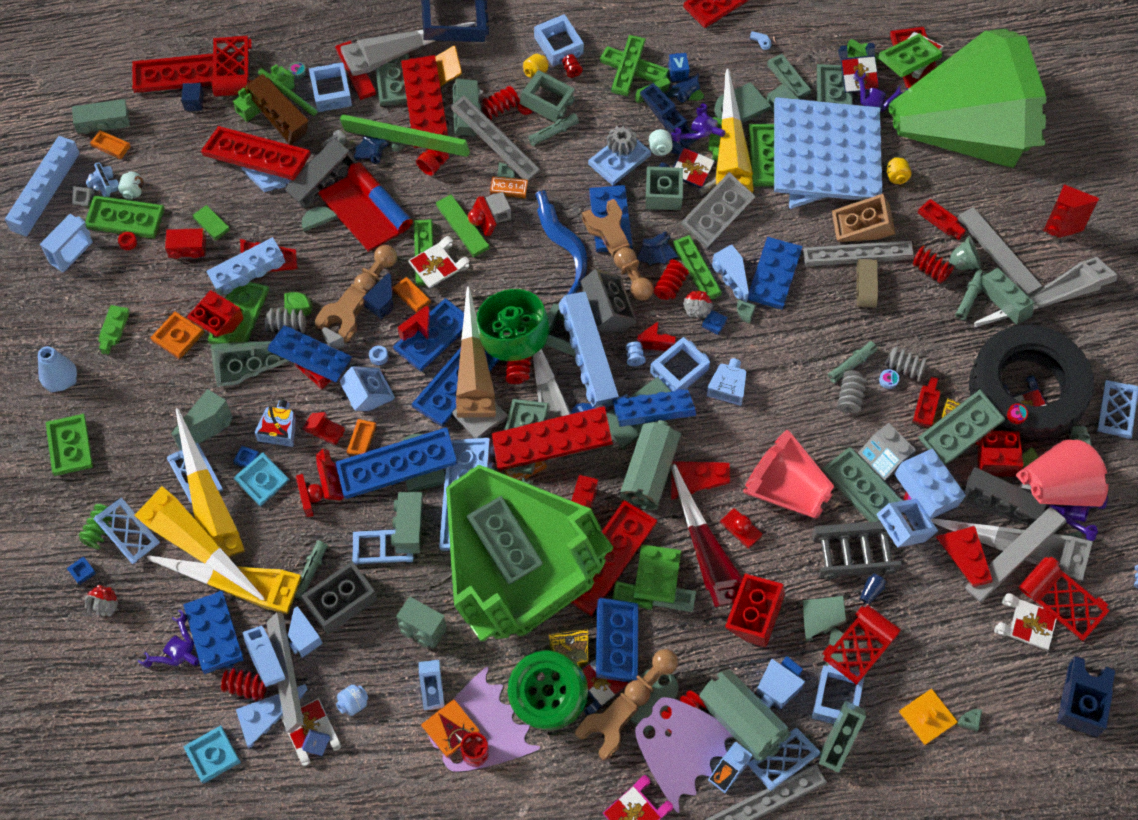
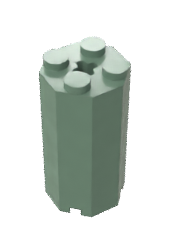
[620,420,681,511]
[699,669,791,762]

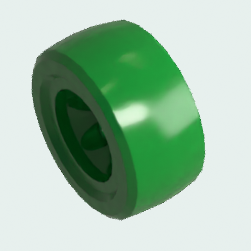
[477,289,549,361]
[507,650,588,731]

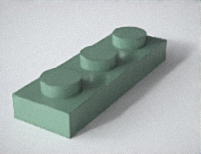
[767,54,811,99]

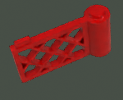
[212,36,252,97]
[1019,557,1110,641]
[822,605,901,685]

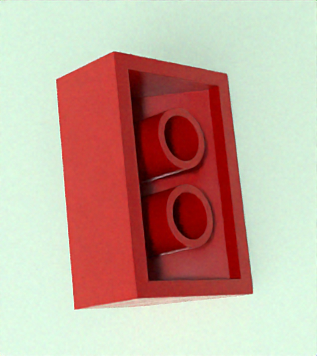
[1043,184,1099,238]
[725,573,785,648]

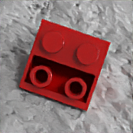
[187,290,244,337]
[977,431,1023,477]

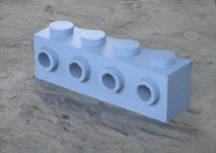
[206,237,286,296]

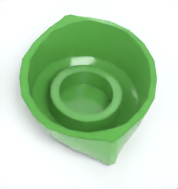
[284,292,312,316]

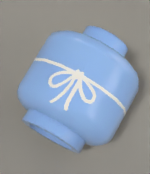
[336,685,368,716]

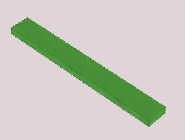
[340,115,470,157]

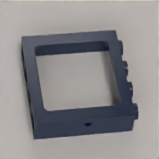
[421,0,489,42]

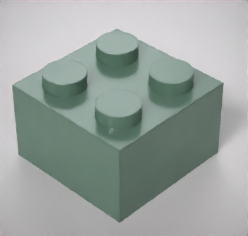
[645,167,683,210]
[396,596,447,649]

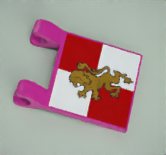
[603,775,673,820]

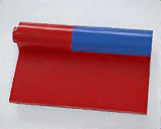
[318,162,413,252]

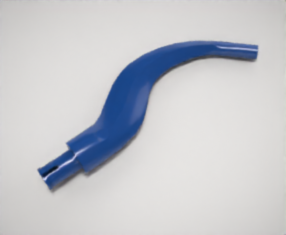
[535,191,587,295]

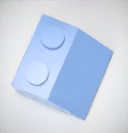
[339,366,395,411]

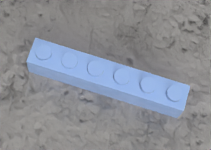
[5,136,80,237]
[559,292,619,407]

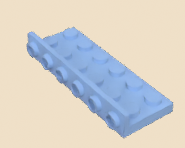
[439,438,495,551]

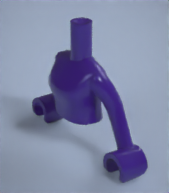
[853,70,908,112]
[671,103,725,142]
[1051,496,1108,541]
[138,610,199,668]

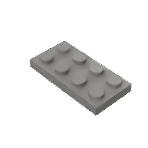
[680,172,755,248]

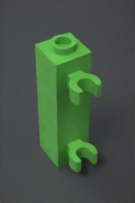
[233,64,295,122]

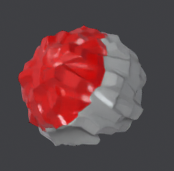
[683,291,713,318]
[85,585,118,616]

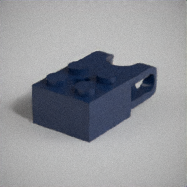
[1057,656,1115,737]

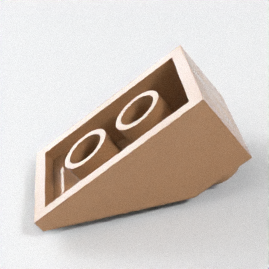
[832,194,896,242]

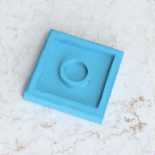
[234,453,290,507]
[183,726,241,784]

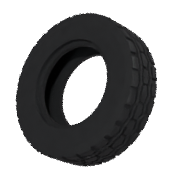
[969,325,1094,443]

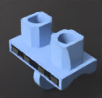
[86,163,119,197]

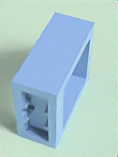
[534,14,584,67]
[309,63,352,112]
[40,214,93,273]
[650,337,710,392]
[876,499,938,548]
[812,665,865,724]

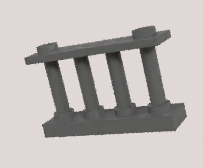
[812,521,902,580]

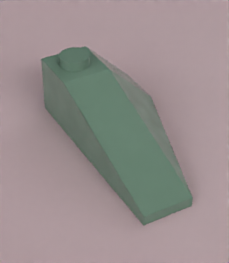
[211,341,289,387]

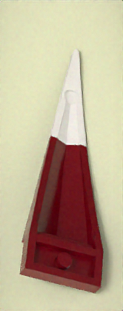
[671,464,743,608]

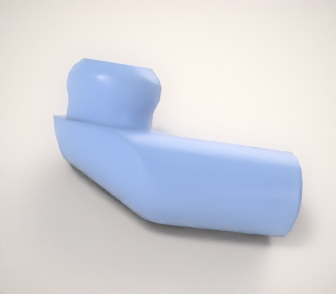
[750,31,771,50]

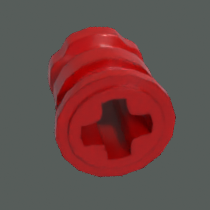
[562,54,583,78]

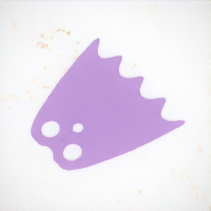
[429,667,540,772]
[635,697,733,813]

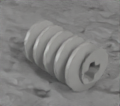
[265,308,306,334]
[884,345,927,382]
[837,371,867,413]

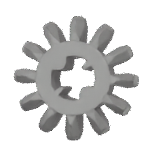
[607,125,637,156]

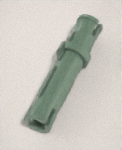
[528,113,579,146]
[955,269,987,320]
[827,341,878,383]
[295,541,328,600]

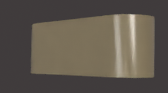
[856,259,878,308]

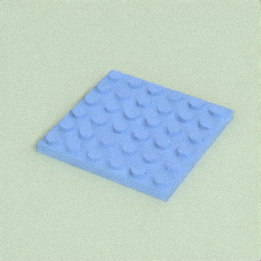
[774,97,882,200]

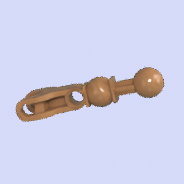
[582,199,654,301]
[315,245,397,343]
[575,649,678,761]

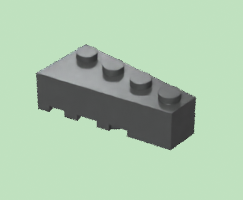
[285,138,357,209]
[961,467,1046,526]

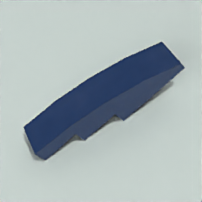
[640,83,698,148]

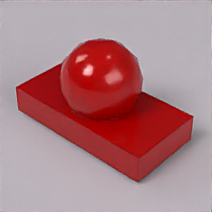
[468,196,496,236]
[296,474,324,518]
[720,508,763,549]

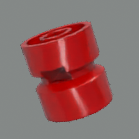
[416,149,449,176]
[460,732,489,767]

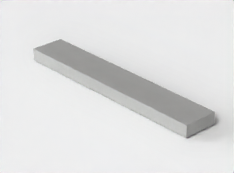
[451,95,540,181]
[958,207,1042,296]
[802,241,914,267]
[965,506,1066,603]
[267,612,303,733]
[705,764,827,820]

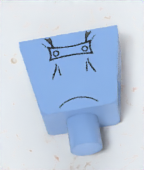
[706,358,746,406]

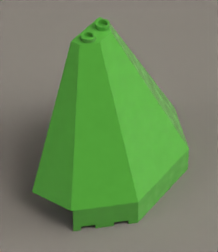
[889,29,1046,168]
[446,465,613,641]

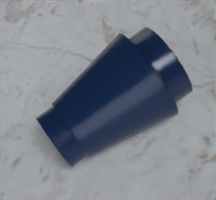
[860,573,887,605]

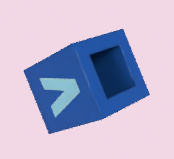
[668,53,689,82]

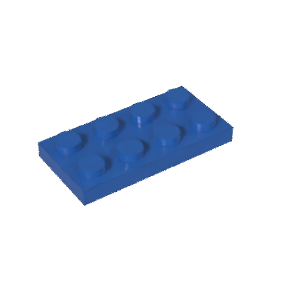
[589,185,633,252]
[747,237,802,310]
[393,298,464,372]
[268,325,352,382]
[613,389,696,427]
[183,591,244,674]
[596,598,638,682]

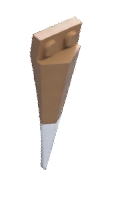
[456,286,496,418]

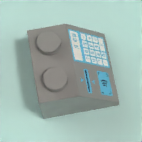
[858,423,916,482]

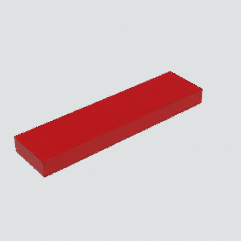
[335,40,376,100]

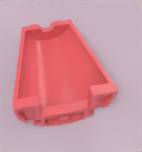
[743,430,834,518]
[1016,440,1108,507]

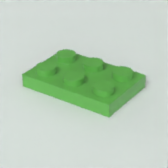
[879,33,943,78]
[45,414,93,476]
[634,545,681,603]

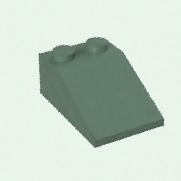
[171,389,233,451]

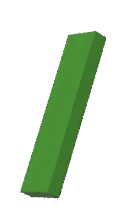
[611,35,646,96]
[600,46,670,83]
[436,195,489,257]
[414,219,433,286]
[673,235,722,299]

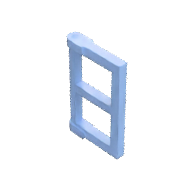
[352,530,414,565]

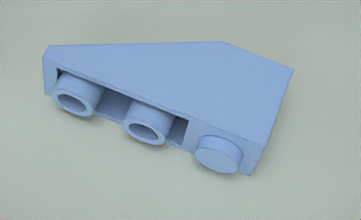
[712,245,749,302]
[242,625,285,687]

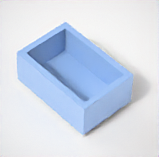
[894,448,966,519]

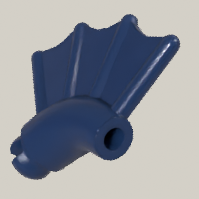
[665,73,701,103]
[353,136,388,164]
[637,231,679,266]

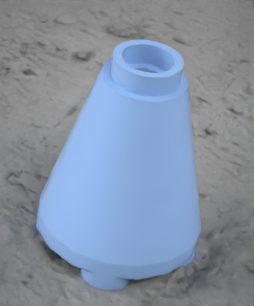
[38,346,77,392]

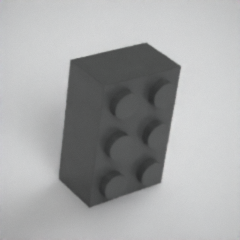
[581,269,637,334]
[302,561,377,635]

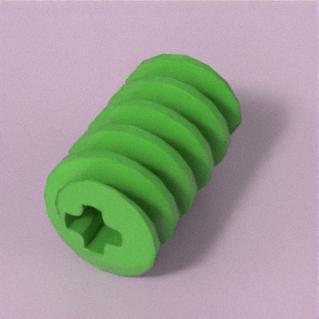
[78,504,117,549]

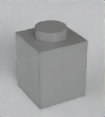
[486,192,511,224]

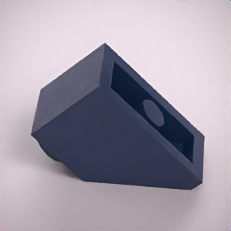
[363,273,394,319]

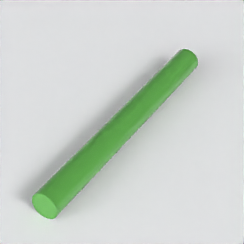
[258,68,318,117]

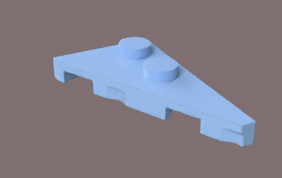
[236,684,308,748]

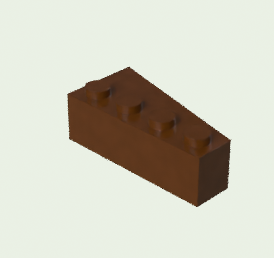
[245,74,309,145]

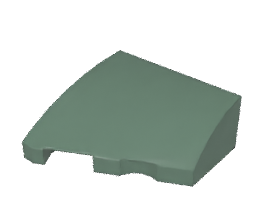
[803,596,847,641]

